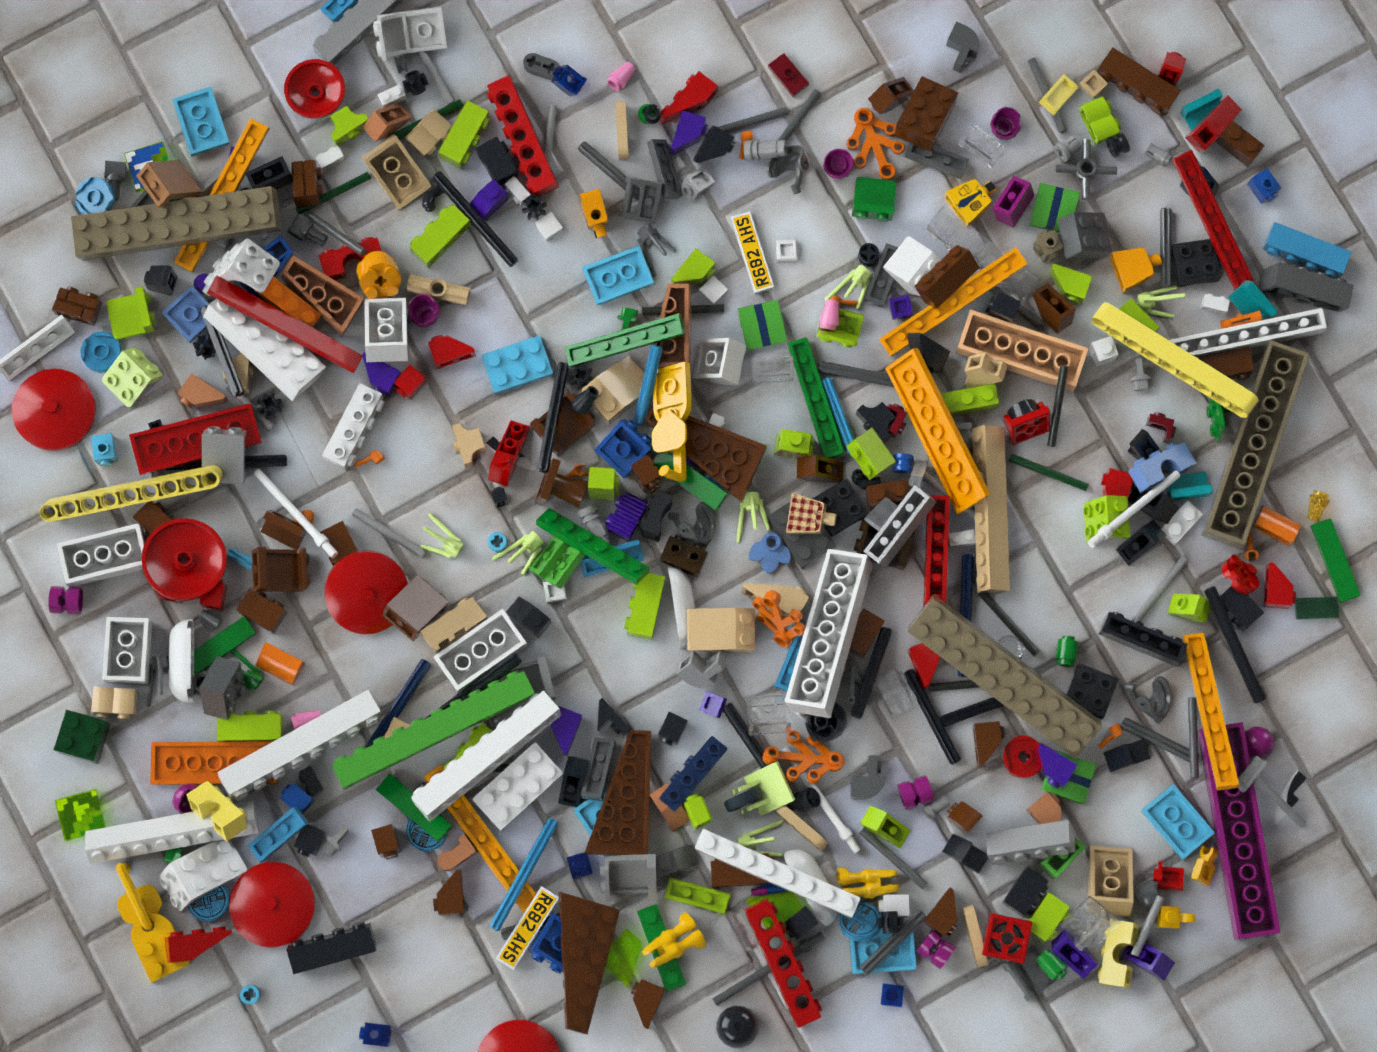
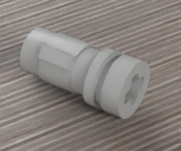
[744,140,787,161]
[577,504,611,544]

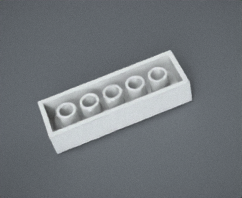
[203,282,326,402]

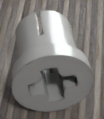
[1054,136,1081,162]

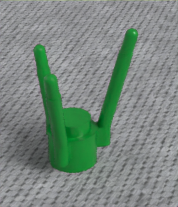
[231,649,264,691]

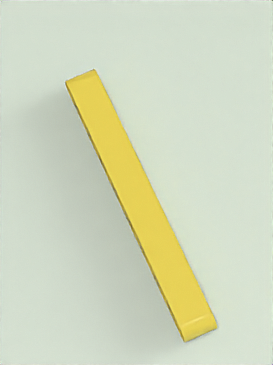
[1091,302,1259,418]
[39,465,223,522]

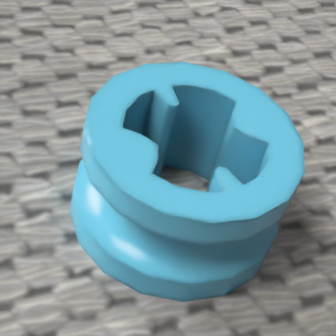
[488,532,507,552]
[240,985,260,1004]

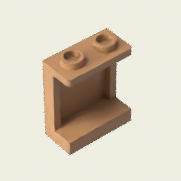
[136,160,202,207]

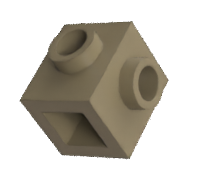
[1033,230,1064,262]

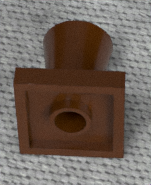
[534,458,588,508]

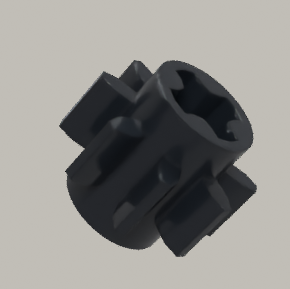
[402,70,429,96]
[522,195,547,221]
[193,333,216,360]
[568,363,594,390]
[257,393,282,419]
[877,911,904,934]

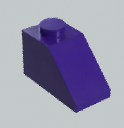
[671,110,708,155]
[470,179,508,221]
[362,352,401,396]
[551,706,582,756]
[1037,743,1077,789]
[1052,927,1098,979]
[1121,944,1175,981]

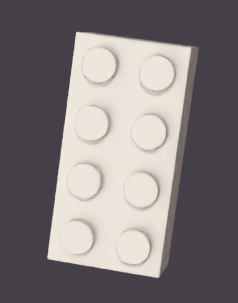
[57,523,146,587]
[434,609,528,694]
[472,742,563,831]

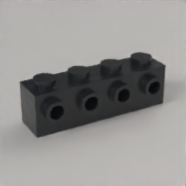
[1098,611,1187,667]
[286,922,377,975]

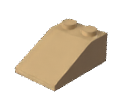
[361,134,432,210]
[581,355,644,425]
[741,583,809,625]
[687,608,755,654]
[1087,845,1134,917]

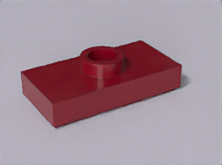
[768,53,809,97]

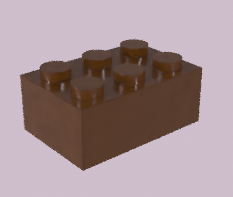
[894,76,959,152]

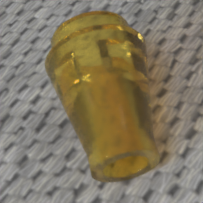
[1307,490,1330,522]

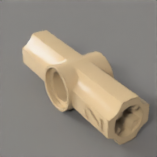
[406,274,471,306]

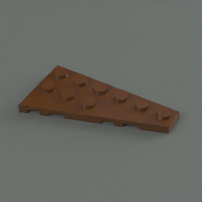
[645,403,767,503]
[584,730,651,856]
[558,892,620,1035]

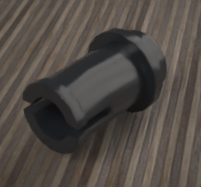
[645,104,661,124]

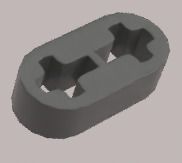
[523,53,561,80]

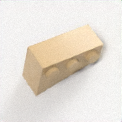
[420,597,488,654]

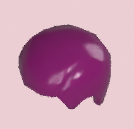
[990,107,1021,140]
[823,149,854,180]
[408,294,440,328]
[1245,726,1275,759]
[172,783,198,814]

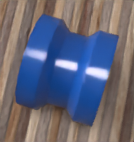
[892,453,914,474]

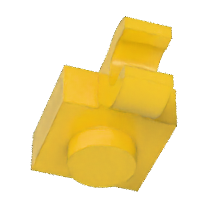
[1191,846,1218,886]
[1157,906,1195,929]

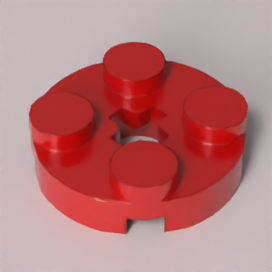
[1221,555,1260,595]
[1002,735,1042,778]

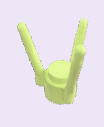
[825,265,872,309]
[1137,285,1186,318]
[736,492,770,543]
[421,513,464,559]
[492,531,544,575]
[737,820,784,857]

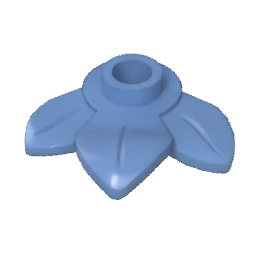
[749,532,791,574]

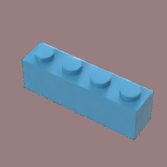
[1263,222,1351,279]

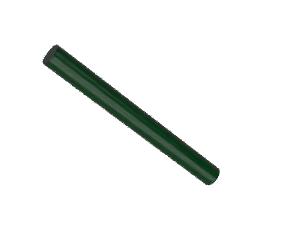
[388,99,464,139]
[295,172,372,214]
[1009,453,1089,491]

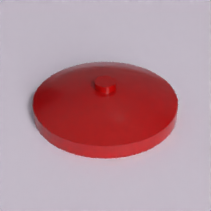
[12,369,96,451]
[141,518,227,601]
[324,550,408,634]
[229,862,315,948]
[477,1020,560,1052]

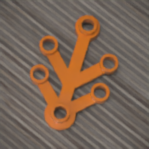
[846,108,904,180]
[752,590,806,647]
[762,730,845,784]

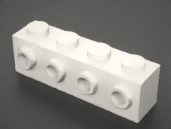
[322,383,385,470]

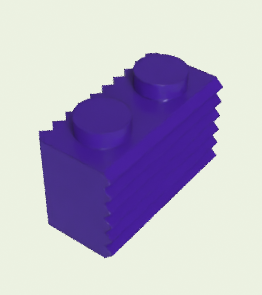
[605,492,648,542]

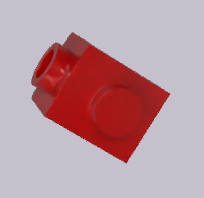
[1153,861,1184,891]

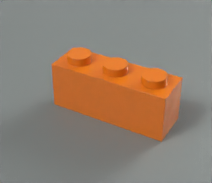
[255,277,322,327]

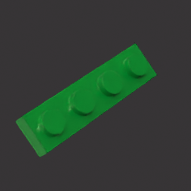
[637,904,686,992]

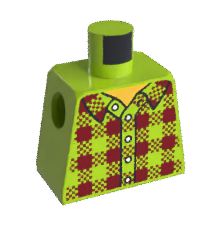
[773,429,815,459]

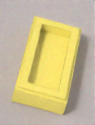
[1039,74,1079,116]

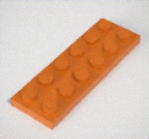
[150,741,278,785]

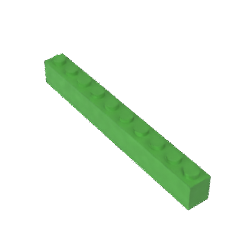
[332,670,535,790]

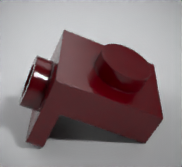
[887,404,907,438]
[1145,412,1176,443]

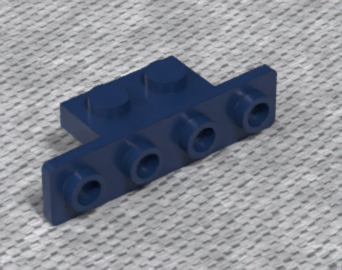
[659,736,727,812]

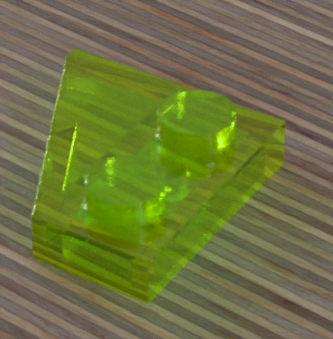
[745,891,803,929]
[605,928,642,988]

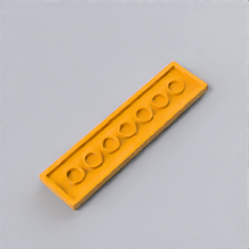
[885,348,991,514]

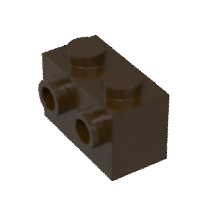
[660,535,708,578]

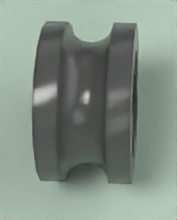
[394,54,408,74]

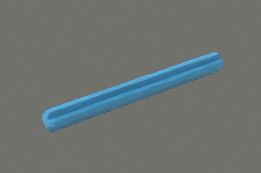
[490,818,558,931]

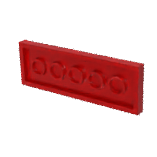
[129,403,262,476]

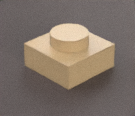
[1079,70,1108,99]

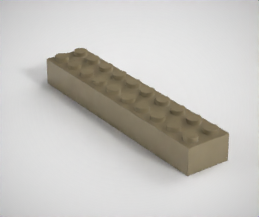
[71,186,282,261]
[1201,340,1309,549]
[907,594,1102,759]

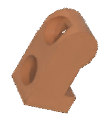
[437,834,477,871]

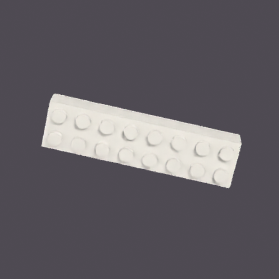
[785,549,873,718]
[217,690,381,801]

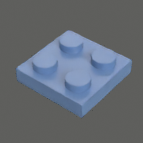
[161,285,209,343]

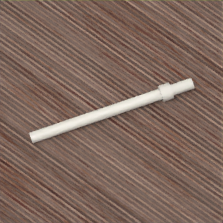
[254,469,338,558]
[1088,471,1180,548]
[781,746,861,854]

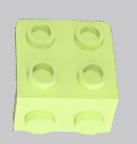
[102,347,164,407]

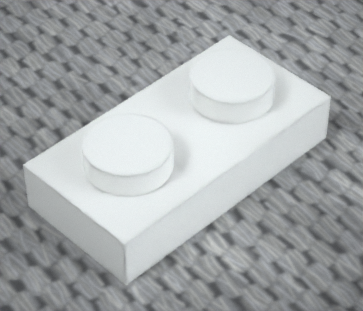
[1162,501,1203,546]

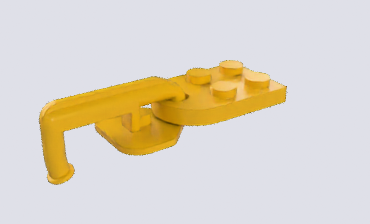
[652,362,692,482]
[116,862,191,983]

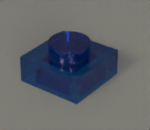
[880,983,904,1007]

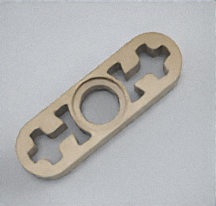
[615,101,629,159]
[775,805,828,851]
[962,905,988,968]

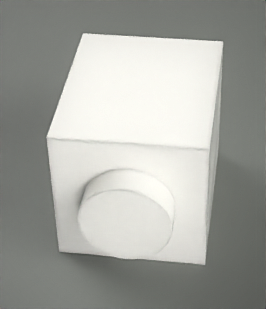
[1089,336,1119,367]
[878,895,909,917]

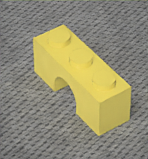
[186,781,248,841]
[1098,919,1140,989]

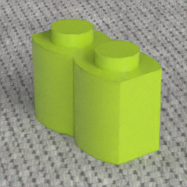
[1079,96,1121,145]
[684,794,713,830]

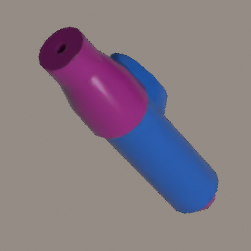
[751,883,789,896]

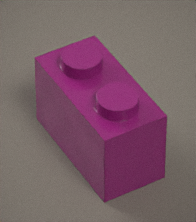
[993,176,1034,227]

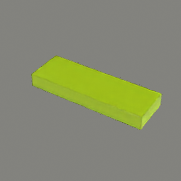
[664,877,731,915]

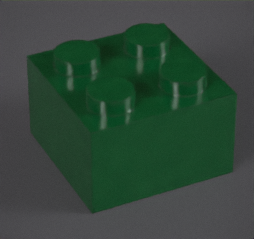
[53,710,111,764]

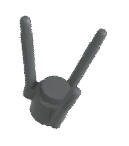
[637,224,676,277]
[146,655,169,707]

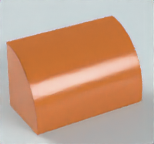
[1252,505,1301,546]
[256,642,305,686]

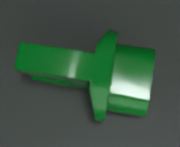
[617,307,639,330]
[163,847,183,863]

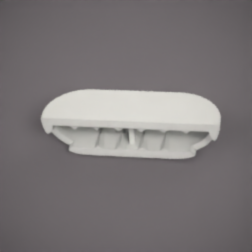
[668,567,695,650]
[169,619,194,703]
[784,849,837,926]

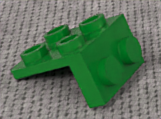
[851,177,896,222]
[1206,398,1232,443]

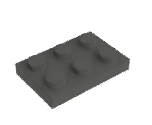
[767,494,836,569]

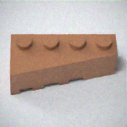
[282,256,364,337]
[653,284,691,369]

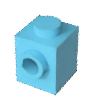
[91,433,118,466]

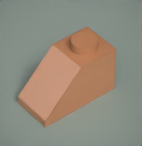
[363,103,412,142]
[177,373,228,409]
[649,783,690,832]
[1026,792,1062,824]

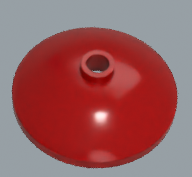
[284,59,345,119]

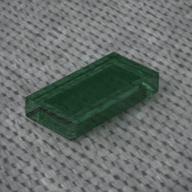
[1295,597,1339,620]

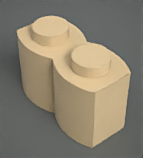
[405,109,452,156]
[91,687,138,720]

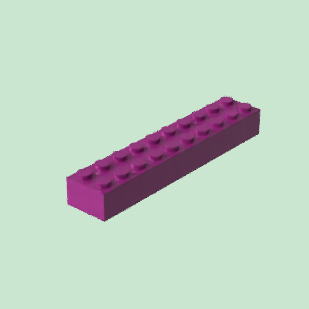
[1197,722,1281,940]

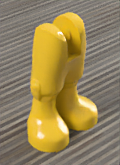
[837,867,900,899]
[642,912,706,968]

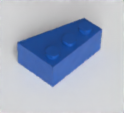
[237,235,294,300]

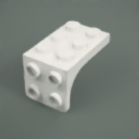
[373,7,447,61]
[202,238,280,296]
[160,839,248,911]

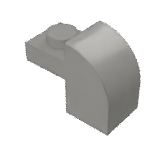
[677,650,726,688]

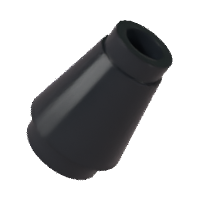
[572,386,599,415]

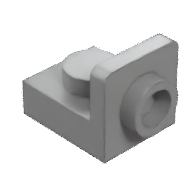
[680,167,716,202]

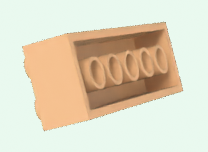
[956,309,1088,392]

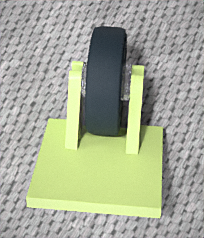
[724,761,795,816]

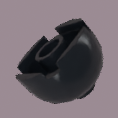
[805,701,847,742]
[716,1005,759,1048]

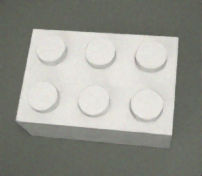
[365,298,408,362]
[102,617,153,684]

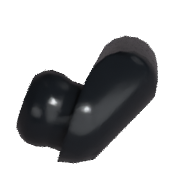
[422,185,444,212]
[851,469,881,490]

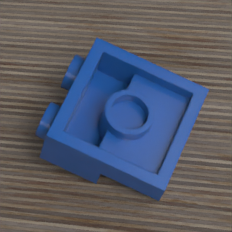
[594,419,653,478]
[529,913,563,974]

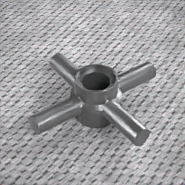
[1055,139,1117,200]

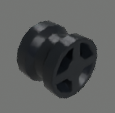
[1106,133,1130,158]
[858,243,879,267]
[794,787,820,812]

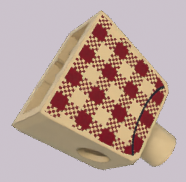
[786,493,837,534]

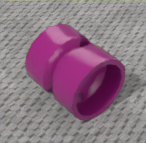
[48,586,83,615]
[897,775,934,810]
[916,930,956,969]

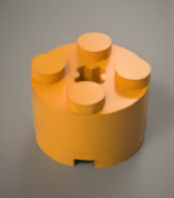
[356,251,401,299]

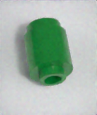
[1055,636,1079,667]
[1036,949,1068,981]

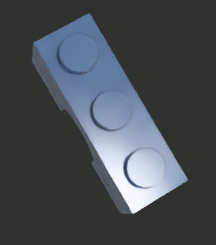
[1128,442,1196,493]

